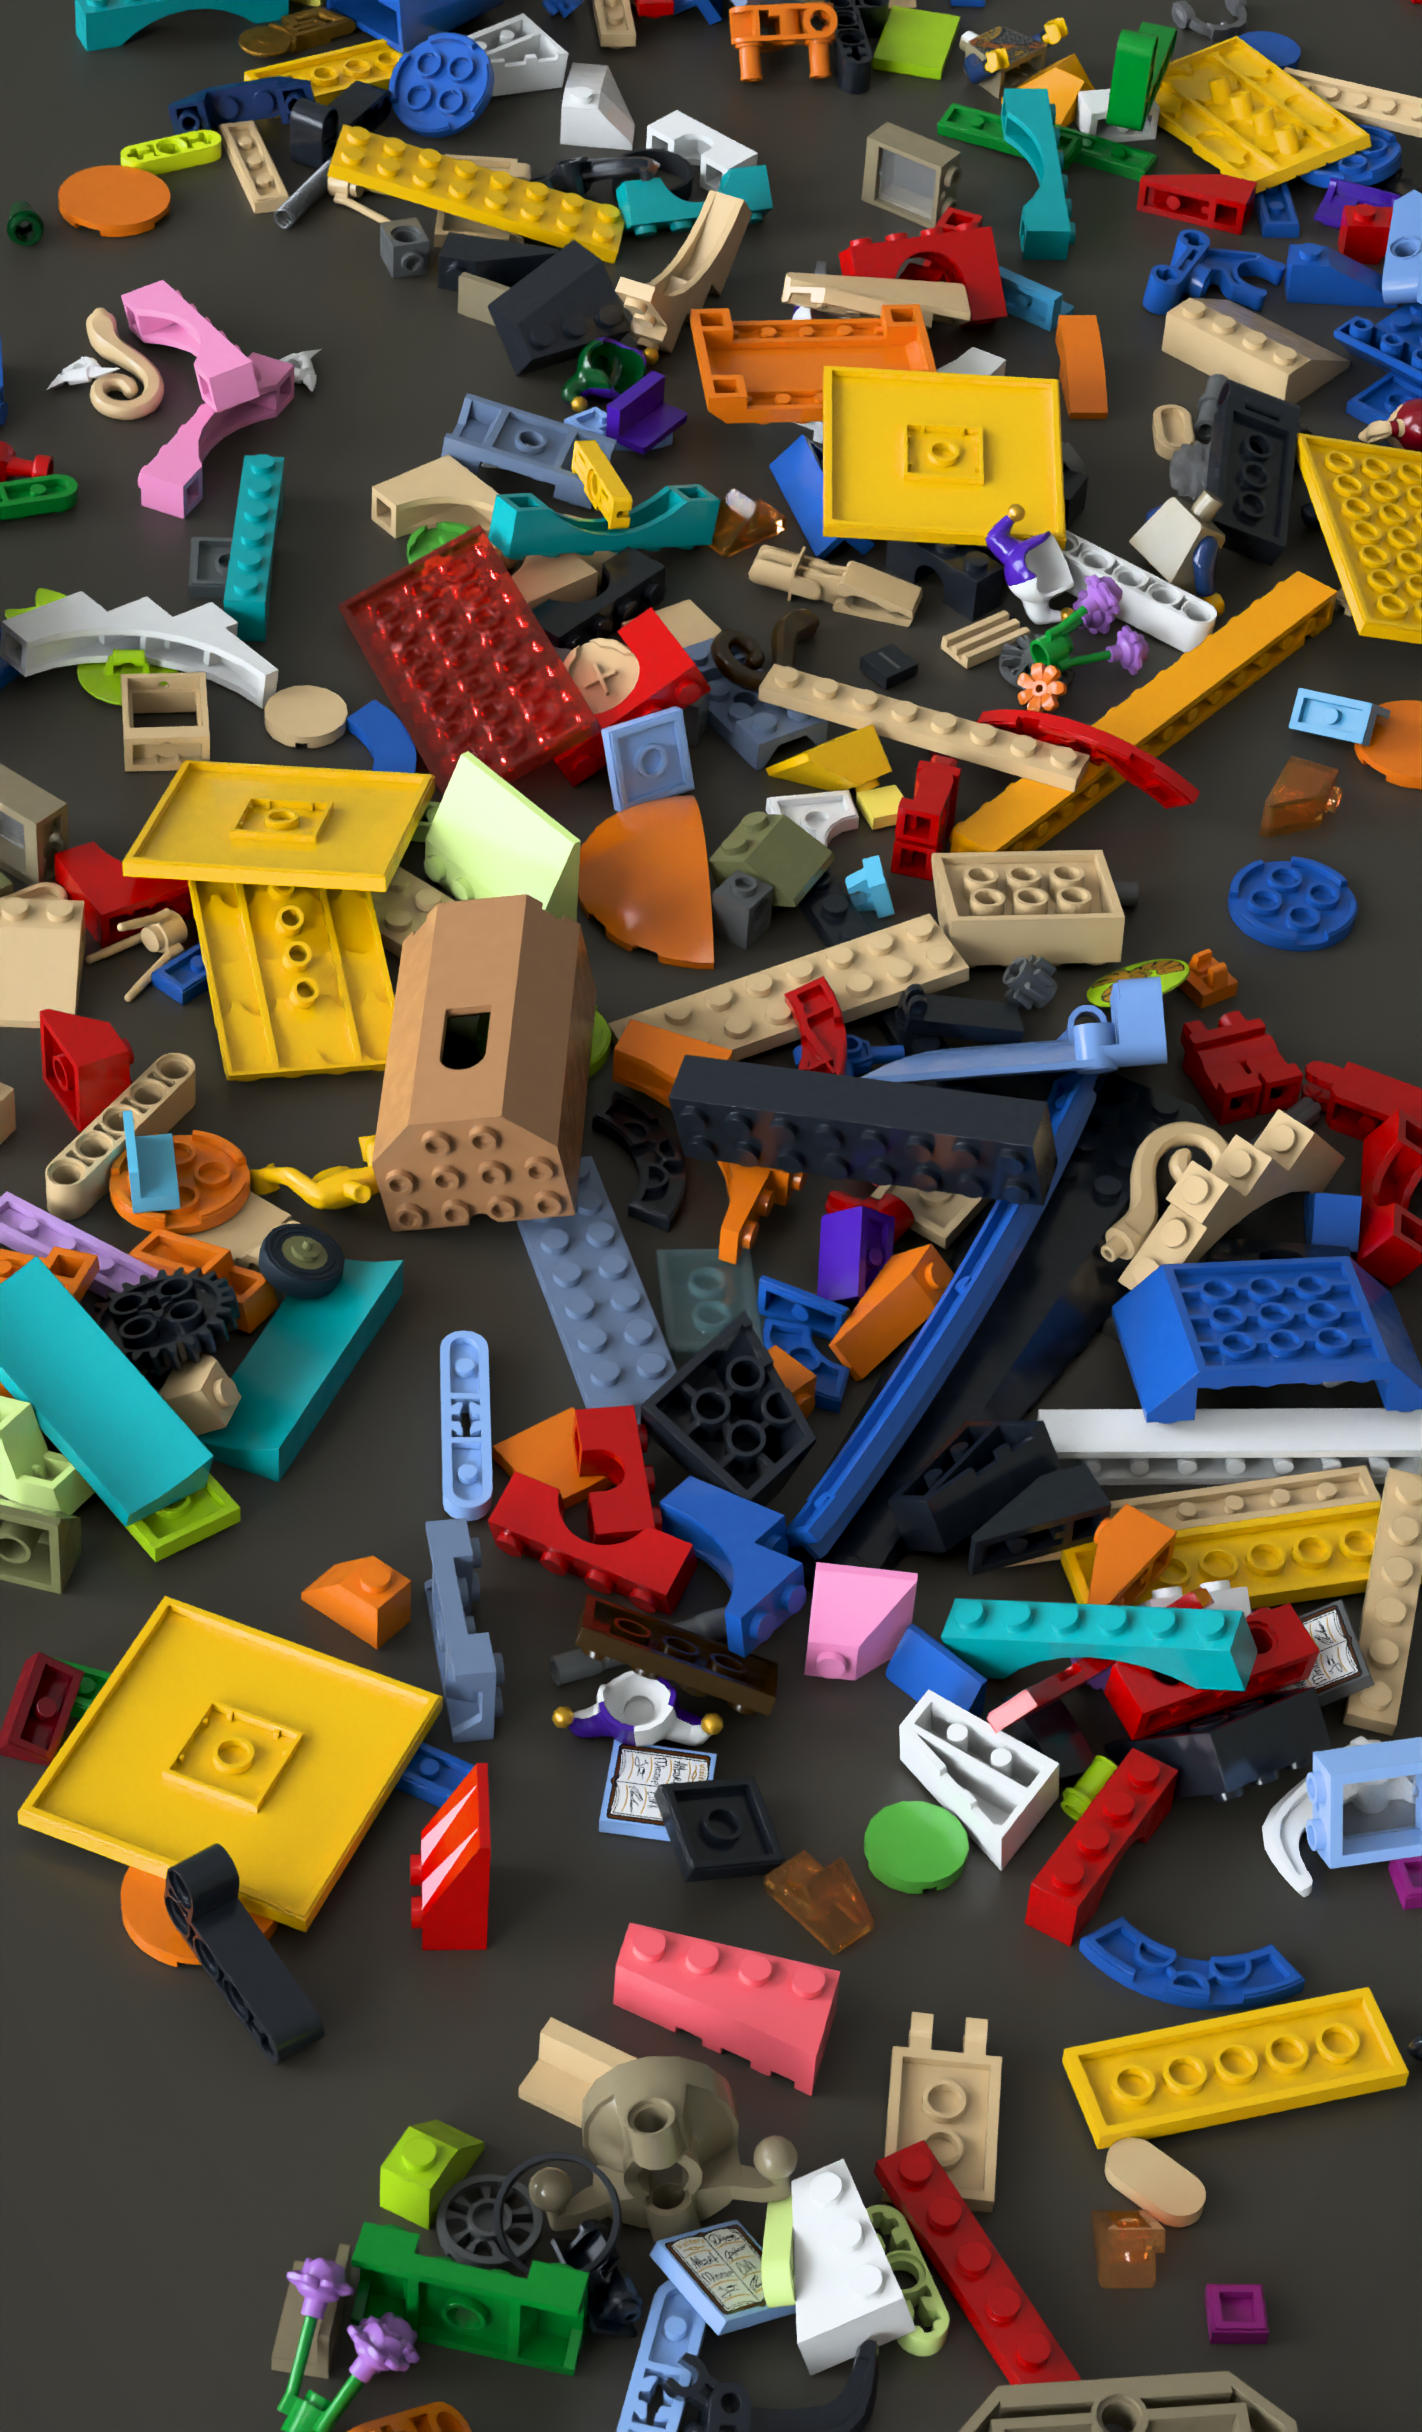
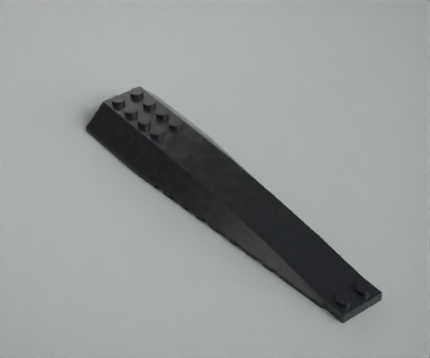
[787,1073,1212,1593]

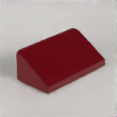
[0,1651,85,1766]

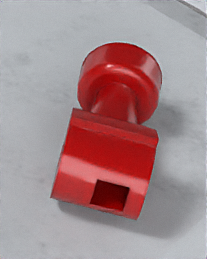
[0,441,54,482]

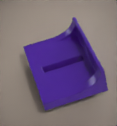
[1314,177,1401,229]

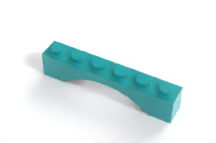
[75,0,289,52]
[1000,88,1076,260]
[224,454,284,642]
[488,484,721,560]
[941,1598,1258,1691]

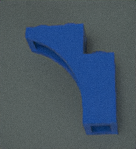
[659,1476,806,1658]

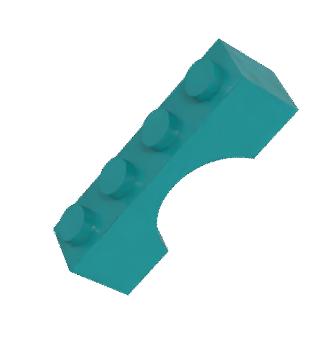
[616,164,773,237]

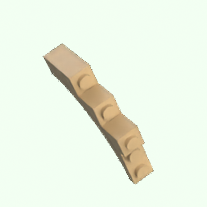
[615,190,752,354]
[1118,1109,1346,1290]

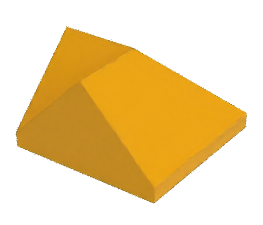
[1001,53,1095,127]

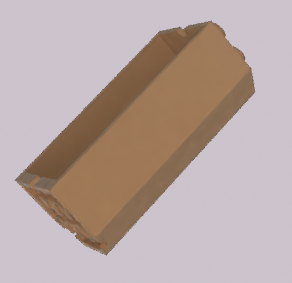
[372,894,597,1232]

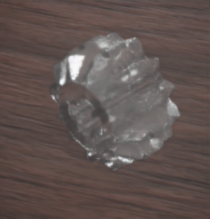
[1169,441,1211,501]

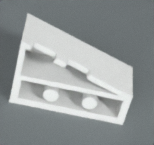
[467,13,569,97]
[899,1689,1059,1871]

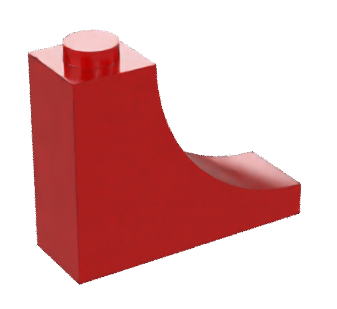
[54,841,194,949]

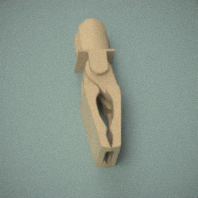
[748,544,923,627]

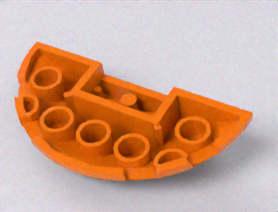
[578,795,714,969]

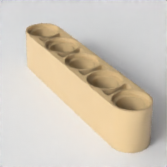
[45,1053,196,1220]

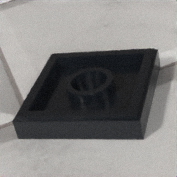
[654,1776,787,1882]

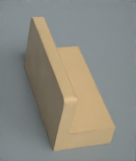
[518,2017,638,2128]

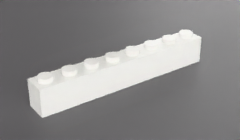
[1037,1408,1422,1485]

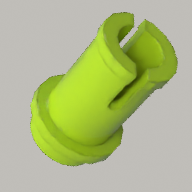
[1060,1755,1118,1821]

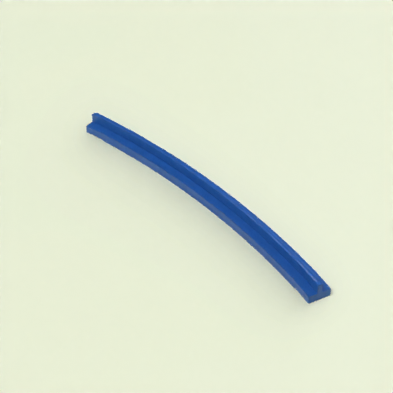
[786,1071,1098,1560]

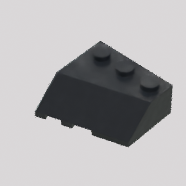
[487,240,631,376]
[640,1310,816,1507]
[1104,1687,1331,1802]

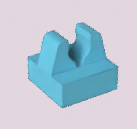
[845,855,895,919]

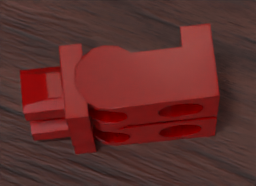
[891,755,961,881]
[1180,1010,1304,1126]

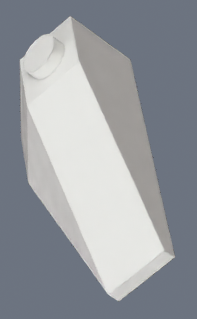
[560,63,635,150]

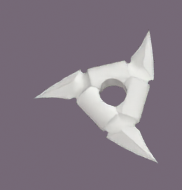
[279,349,322,392]
[45,357,120,391]

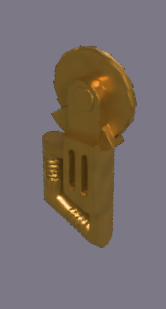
[239,6,356,58]

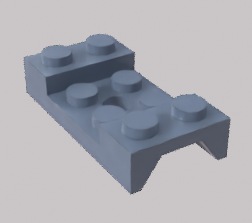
[441,393,617,509]
[683,637,828,771]
[424,1518,505,1743]

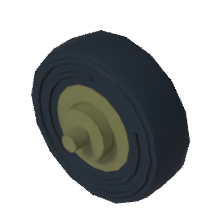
[258,1224,345,1299]

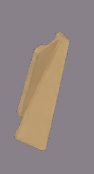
[781,272,971,330]

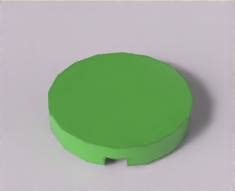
[863,1801,969,1894]

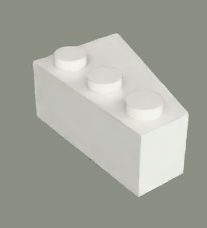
[791,2159,916,2376]

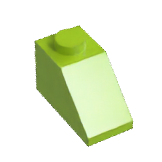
[380,2119,485,2230]

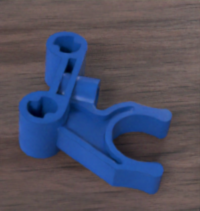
[1142,229,1286,315]

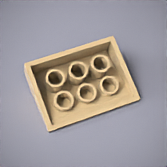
[1161,298,1350,404]
[931,850,1125,968]
[0,897,86,1028]

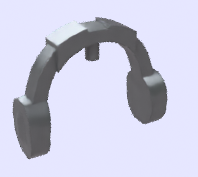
[1171,0,1247,41]

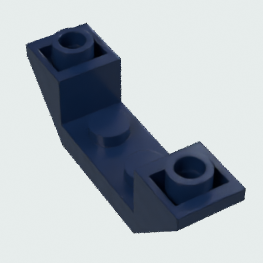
[168,76,315,135]

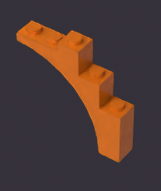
[612,1019,808,1265]

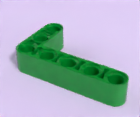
[1106,21,1177,132]

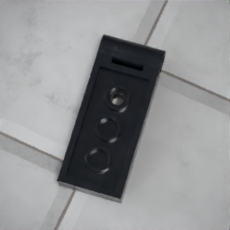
[1206,379,1301,566]

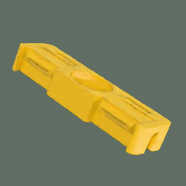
[571,440,633,529]

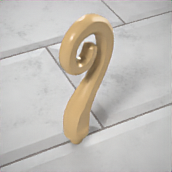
[86,308,165,420]
[1101,1121,1229,1262]

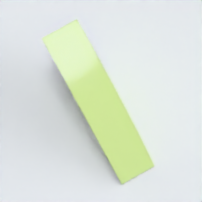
[0,1396,95,1515]

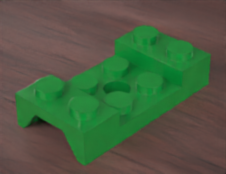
[351,2221,589,2377]

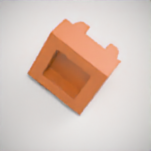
[1178,948,1238,1009]

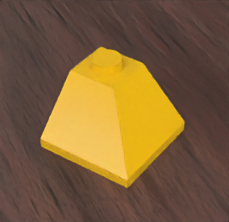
[766,724,892,794]

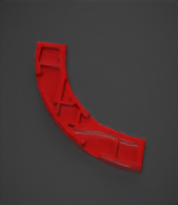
[977,709,1200,809]
[785,976,848,1076]
[986,1587,1215,1733]

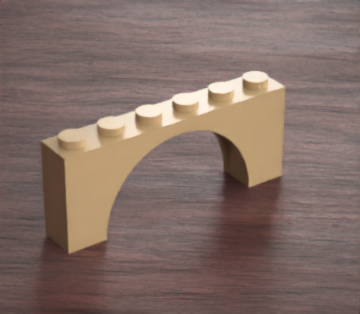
[372,454,598,639]

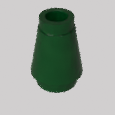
[7,201,44,246]

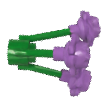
[1030,574,1149,676]
[276,2258,420,2432]

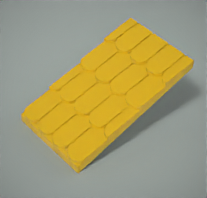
[1155,36,1372,194]
[188,880,395,1082]

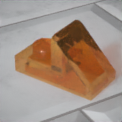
[708,488,787,558]
[763,1850,874,1955]
[1091,2210,1165,2288]

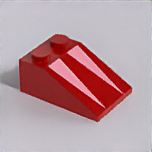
[410,1763,491,1951]

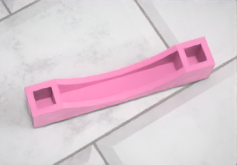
[121,280,261,413]
[138,352,294,519]

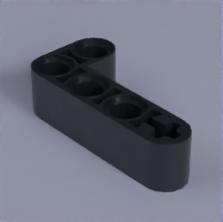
[822,0,889,95]
[290,81,392,169]
[164,1843,324,2064]

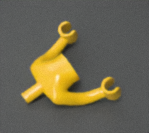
[249,1135,380,1210]

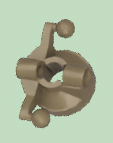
[528,2056,798,2243]

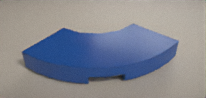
[763,1318,850,1413]

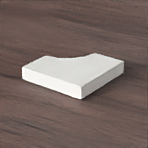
[766,790,859,847]

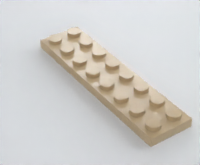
[608,913,969,1061]

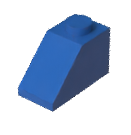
[1303,1192,1362,1253]

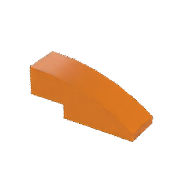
[1055,315,1108,419]
[128,1229,279,1334]

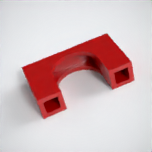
[839,222,1007,328]
[514,607,712,788]

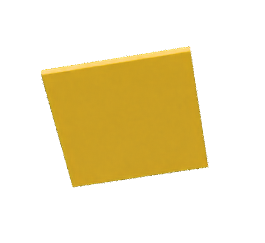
[823,366,1066,550]
[122,760,435,892]
[18,1596,443,1933]

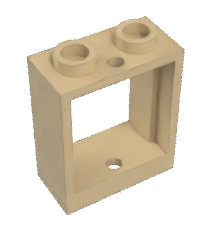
[121,672,210,772]

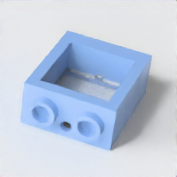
[1306,1737,1422,1869]

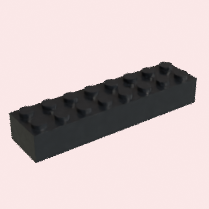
[669,1055,1058,1206]

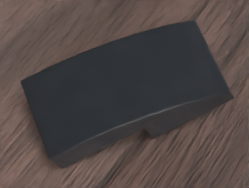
[1001,1693,1094,1784]

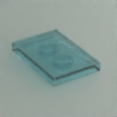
[656,1248,763,1362]

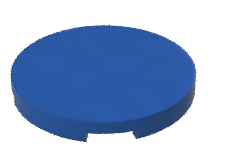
[389,32,495,138]
[1299,124,1402,188]
[1228,856,1358,952]

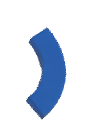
[346,699,416,773]
[1079,1916,1305,2011]

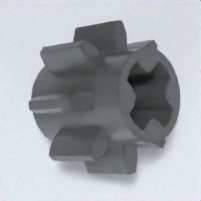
[1003,954,1057,1011]

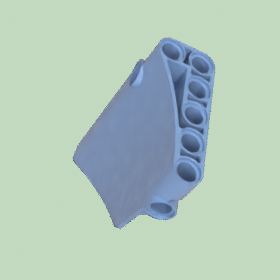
[861,976,1167,1084]

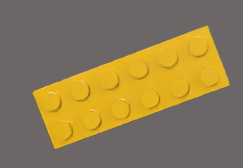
[244,39,410,118]
[1062,1987,1409,2150]

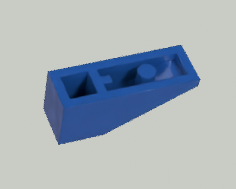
[1284,243,1398,308]

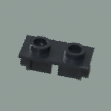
[550,2219,643,2338]

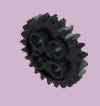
[89,1267,241,1376]

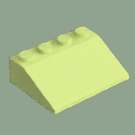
[424,751,581,922]

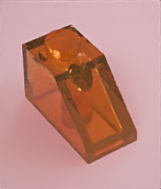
[1259,755,1342,838]

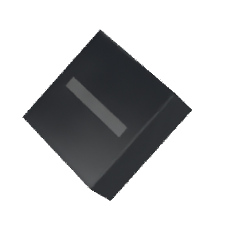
[860,643,918,689]

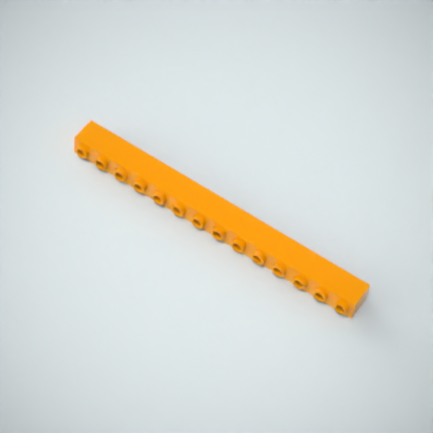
[949,571,1337,853]

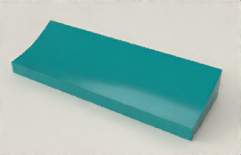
[0,1256,214,1527]
[197,1259,404,1482]

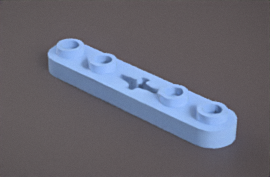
[440,1330,493,1521]
[616,2280,708,2432]

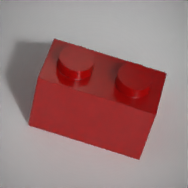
[39,1009,134,1133]

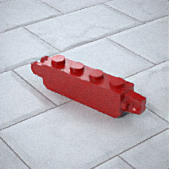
[1301,1060,1422,1141]

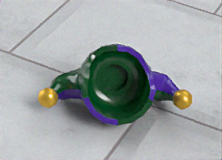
[561,337,659,413]

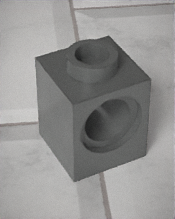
[380,217,430,279]
[712,870,774,949]

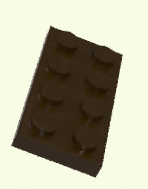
[575,1594,778,1716]

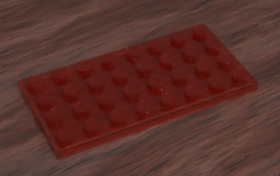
[337,524,602,796]

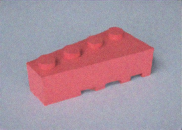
[613,1923,841,2096]

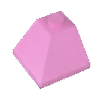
[804,1562,918,1681]

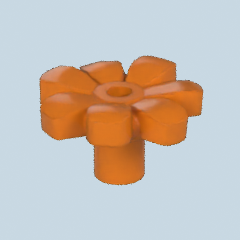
[1017,662,1067,713]

